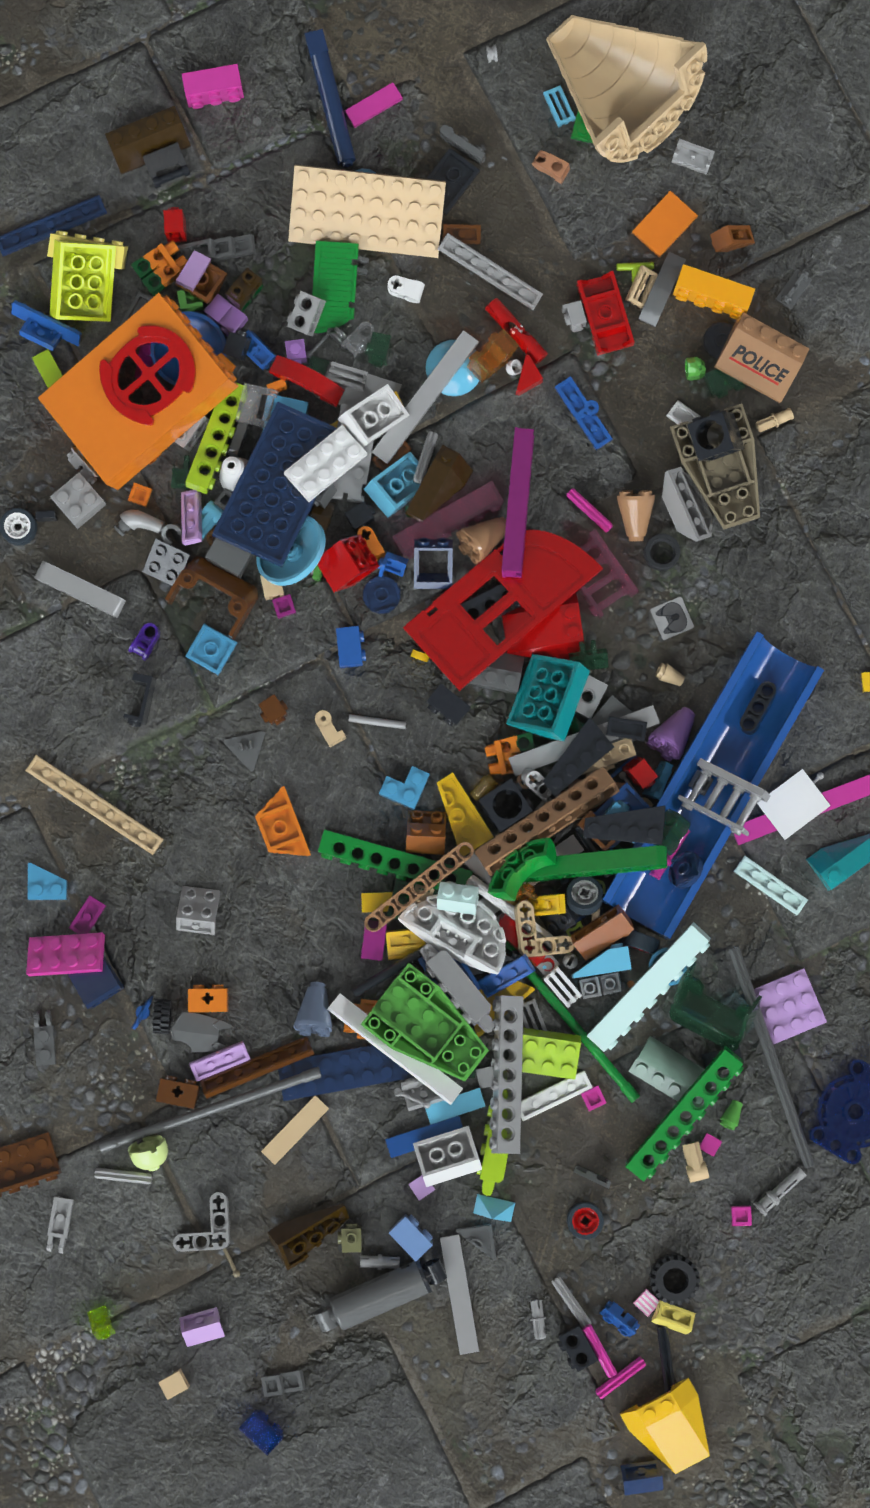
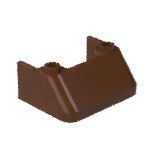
[165,556,259,640]

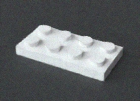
[284,425,367,502]

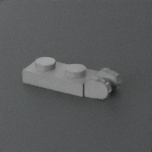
[46,1196,74,1254]

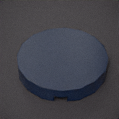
[363,576,401,614]
[668,851,703,889]

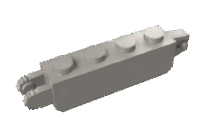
[419,943,495,1033]

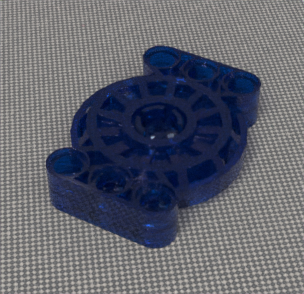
[808,1059,870,1164]

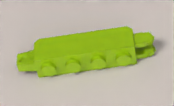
[476,1089,508,1196]

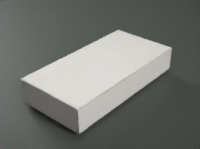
[667,400,700,424]

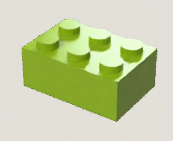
[522,1028,581,1080]

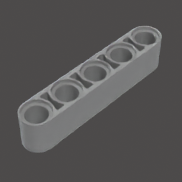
[34,561,126,618]

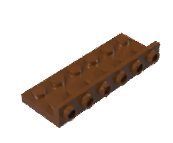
[0,1132,62,1197]

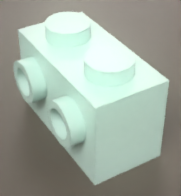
[437,881,479,915]

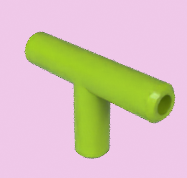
[616,262,654,283]

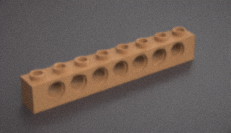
[474,766,620,877]

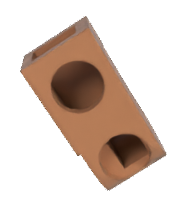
[532,150,570,184]

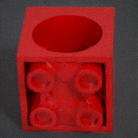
[317,534,380,592]

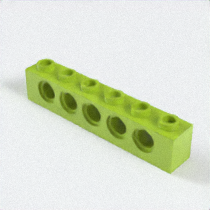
[186,383,248,494]

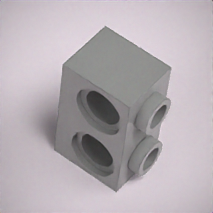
[287,291,326,336]

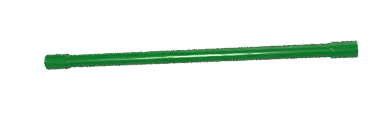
[505,941,640,1103]

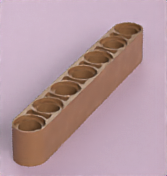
[364,842,474,932]

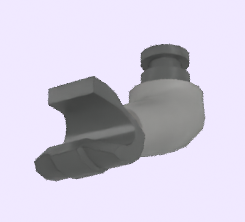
[113,509,182,545]

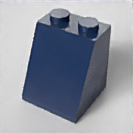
[68,956,124,1009]

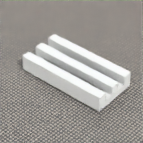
[542,966,582,1008]

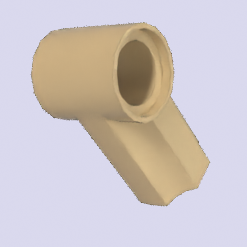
[682,1141,709,1183]

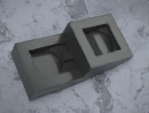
[261,1369,306,1397]

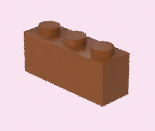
[571,904,634,960]

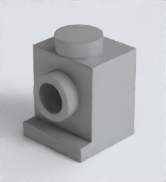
[562,300,587,332]

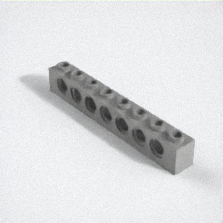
[489,995,524,1154]

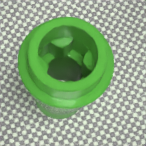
[720,1100,743,1130]

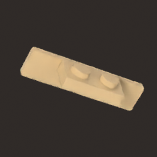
[581,739,636,777]

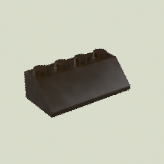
[105,106,191,175]

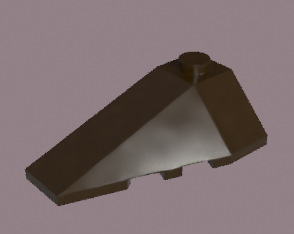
[405,445,473,522]
[267,1203,349,1271]

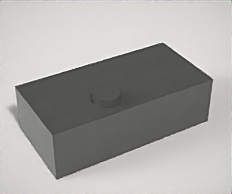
[205,538,254,579]

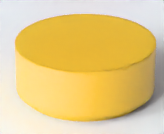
[410,649,429,662]

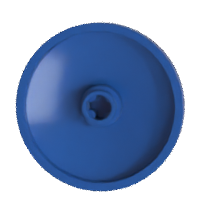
[150,311,227,385]

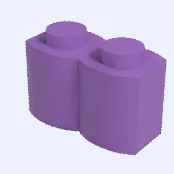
[204,294,248,337]

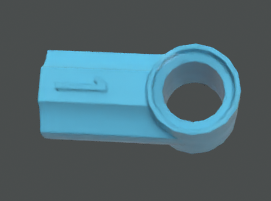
[202,500,223,540]

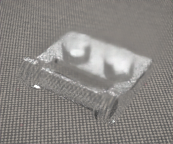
[235,383,278,428]

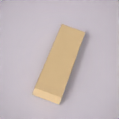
[261,1095,329,1165]

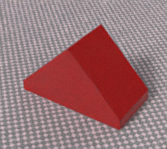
[516,355,543,396]

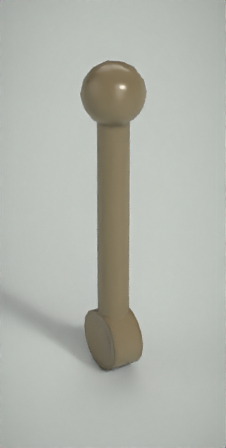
[218,1240,240,1278]

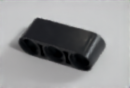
[740,681,776,735]

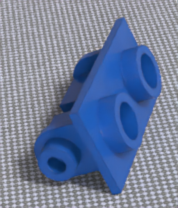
[599,1300,640,1337]

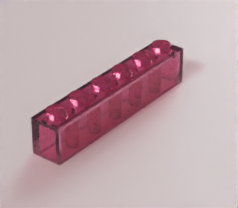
[392,481,503,559]

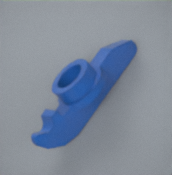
[132,996,153,1030]

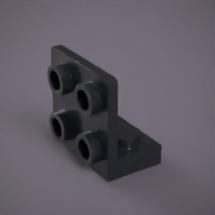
[539,882,588,937]

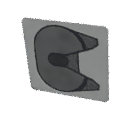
[650,597,694,640]

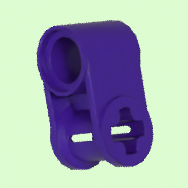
[128,623,160,661]

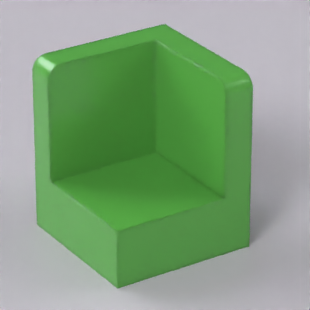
[177,290,204,312]

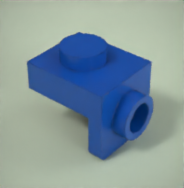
[378,552,409,577]

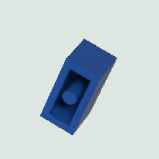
[336,626,366,668]

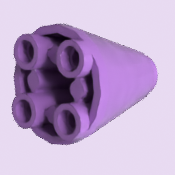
[647,707,695,761]

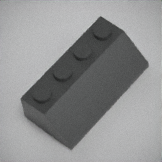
[442,653,524,694]

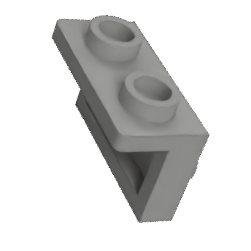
[401,1078,444,1111]

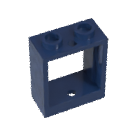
[414,538,453,589]

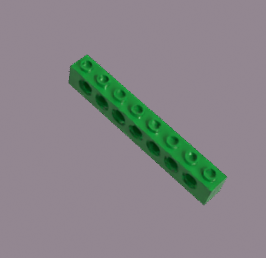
[318,830,473,890]
[625,1046,744,1182]

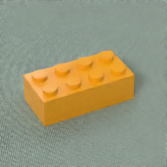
[673,264,755,320]

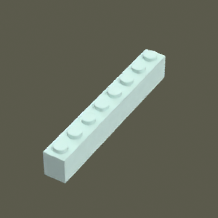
[587,922,711,1052]

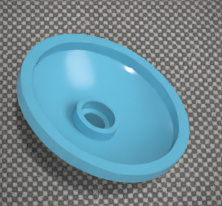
[426,340,482,396]

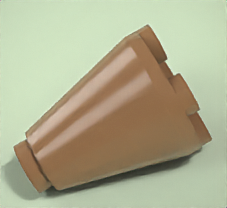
[617,490,655,541]
[456,517,506,565]

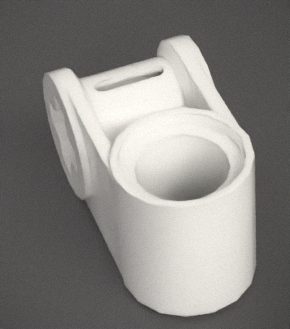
[387,275,425,303]

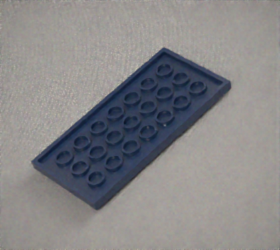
[212,402,338,567]

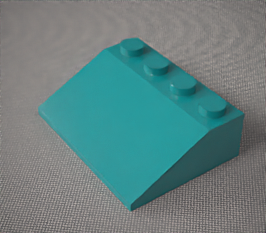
[506,654,590,741]

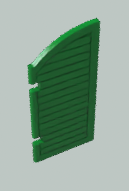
[312,241,359,333]

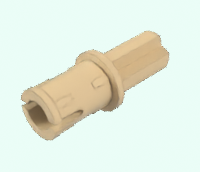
[756,408,794,432]

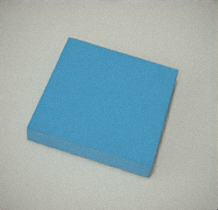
[185,624,237,676]

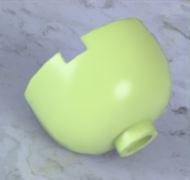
[128,1135,168,1171]

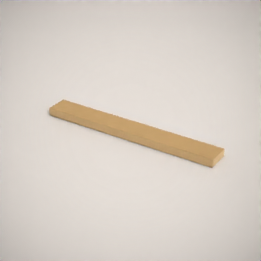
[25,755,164,855]

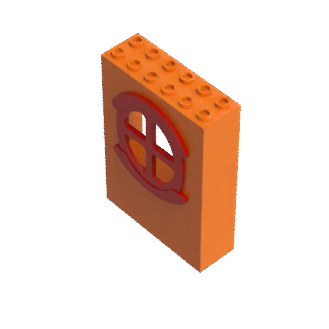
[38,293,239,490]

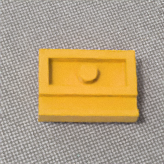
[386,929,426,960]

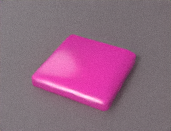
[700,1133,722,1156]

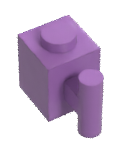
[285,339,307,364]

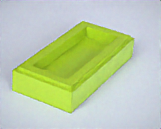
[32,349,63,388]

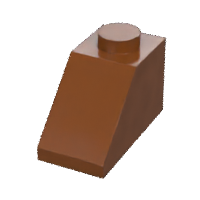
[710,225,755,252]

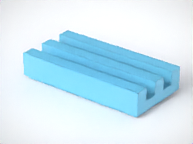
[543,85,576,128]

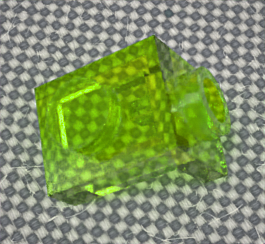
[87,1305,116,1340]

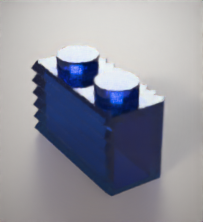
[239,1409,284,1456]

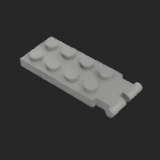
[332,403,374,503]

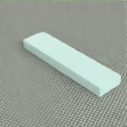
[733,856,808,916]

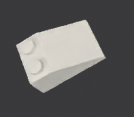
[338,384,409,448]

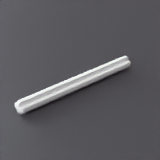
[467,875,562,951]

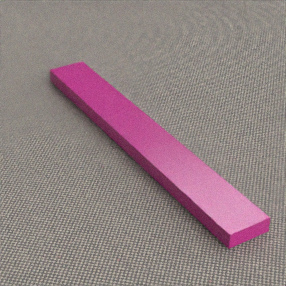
[733,775,870,845]

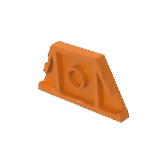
[255,786,311,856]

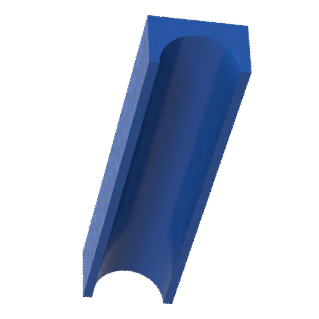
[602,632,824,940]

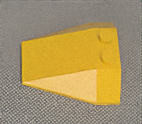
[620,1377,710,1474]

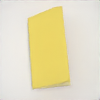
[652,1300,696,1334]

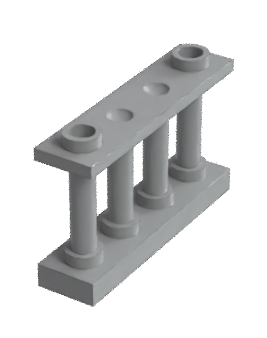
[678,758,770,836]

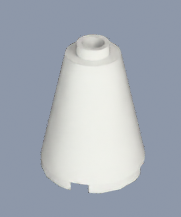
[219,457,248,493]

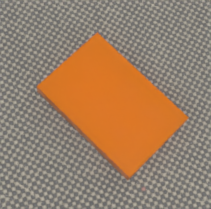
[632,191,698,258]

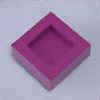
[272,594,296,619]

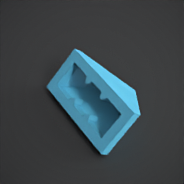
[473,1194,515,1222]

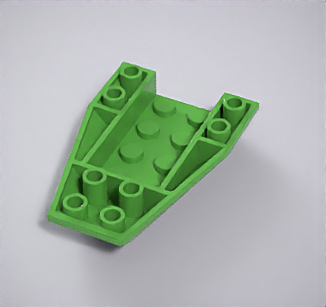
[360,963,489,1081]

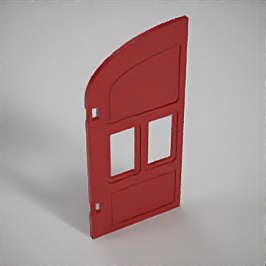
[403,530,603,691]

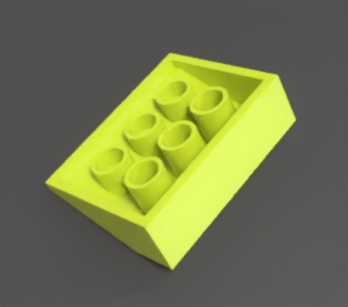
[50,240,116,322]

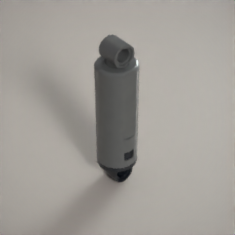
[314,1258,447,1332]

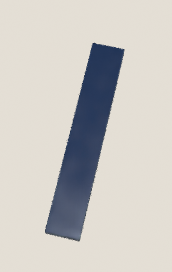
[0,195,107,256]

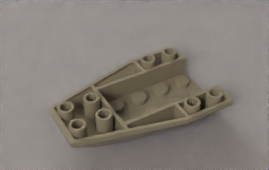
[670,404,760,530]

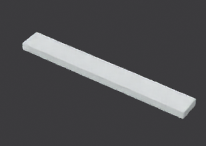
[327,994,463,1105]

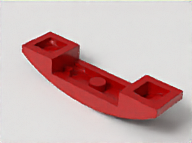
[269,355,345,407]

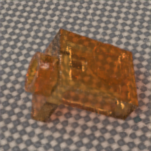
[506,882,538,909]

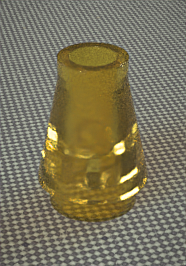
[469,774,499,801]

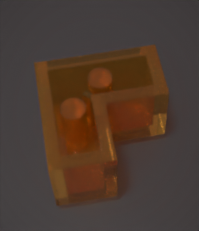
[467,329,519,383]

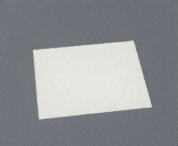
[757,769,830,840]

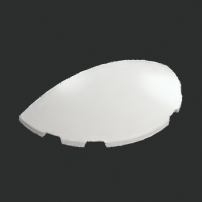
[398,894,506,974]

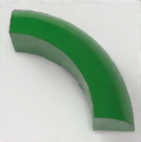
[488,838,557,901]

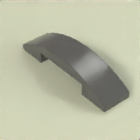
[638,252,686,327]

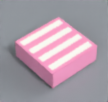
[633,1289,659,1317]

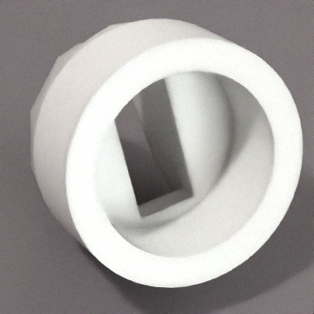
[506,360,522,375]

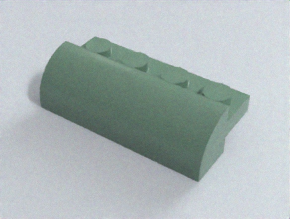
[629,1036,714,1104]

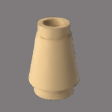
[655,663,685,686]

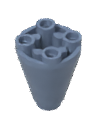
[294,982,332,1037]

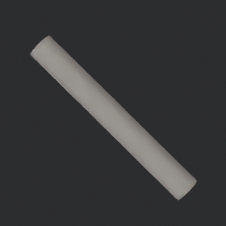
[349,714,406,729]

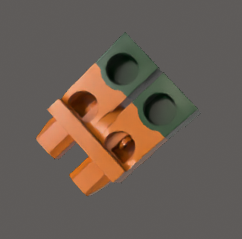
[131,241,187,296]
[485,732,539,776]

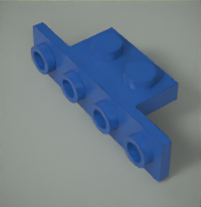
[11,300,82,351]

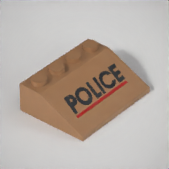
[714,312,809,403]

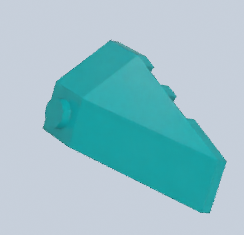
[806,834,870,891]

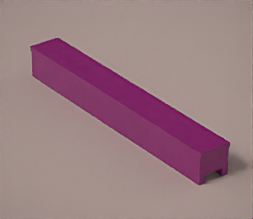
[502,427,534,578]

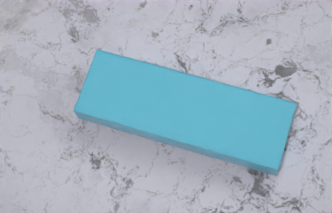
[425,1087,485,1125]

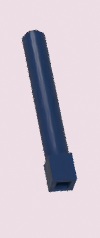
[304,29,356,168]

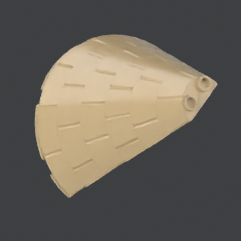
[546,15,707,163]

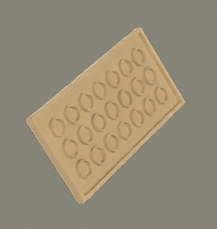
[288,164,446,258]

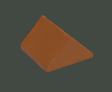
[175,263,227,303]

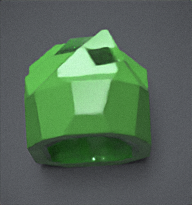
[685,357,706,381]

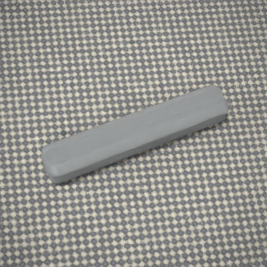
[413,431,438,484]
[94,1168,152,1184]
[552,1276,592,1328]

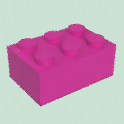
[182,64,244,109]

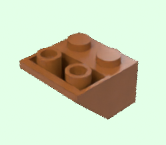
[406,810,446,855]

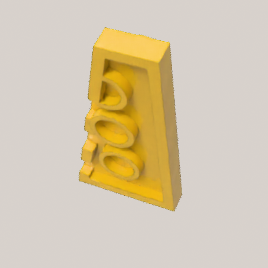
[437,773,494,856]

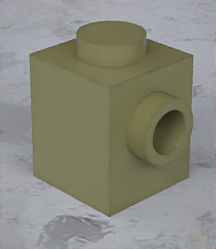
[338,1223,362,1253]

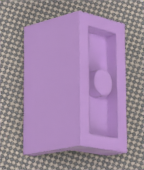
[179,1307,225,1347]

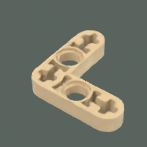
[514,901,575,957]

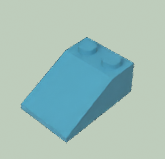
[364,452,427,518]
[571,943,632,979]

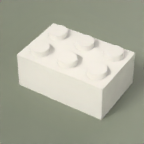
[413,1126,482,1187]

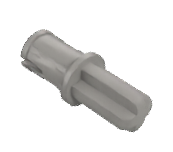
[530,1299,546,1340]

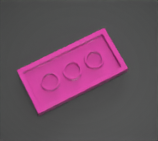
[26,932,105,976]

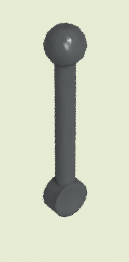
[306,328,335,358]

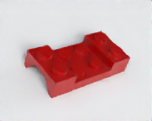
[576,271,635,356]

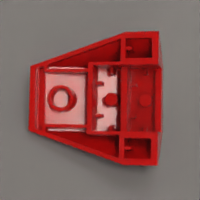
[502,593,586,663]

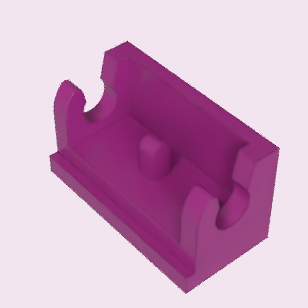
[360,920,387,961]

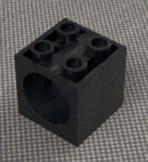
[687,410,745,462]
[478,779,533,834]

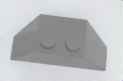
[662,467,713,542]

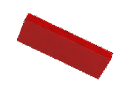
[498,914,549,967]

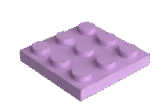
[754,968,827,1044]

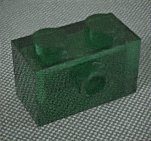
[365,332,392,368]

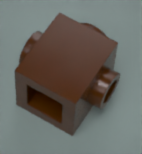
[258,694,288,726]

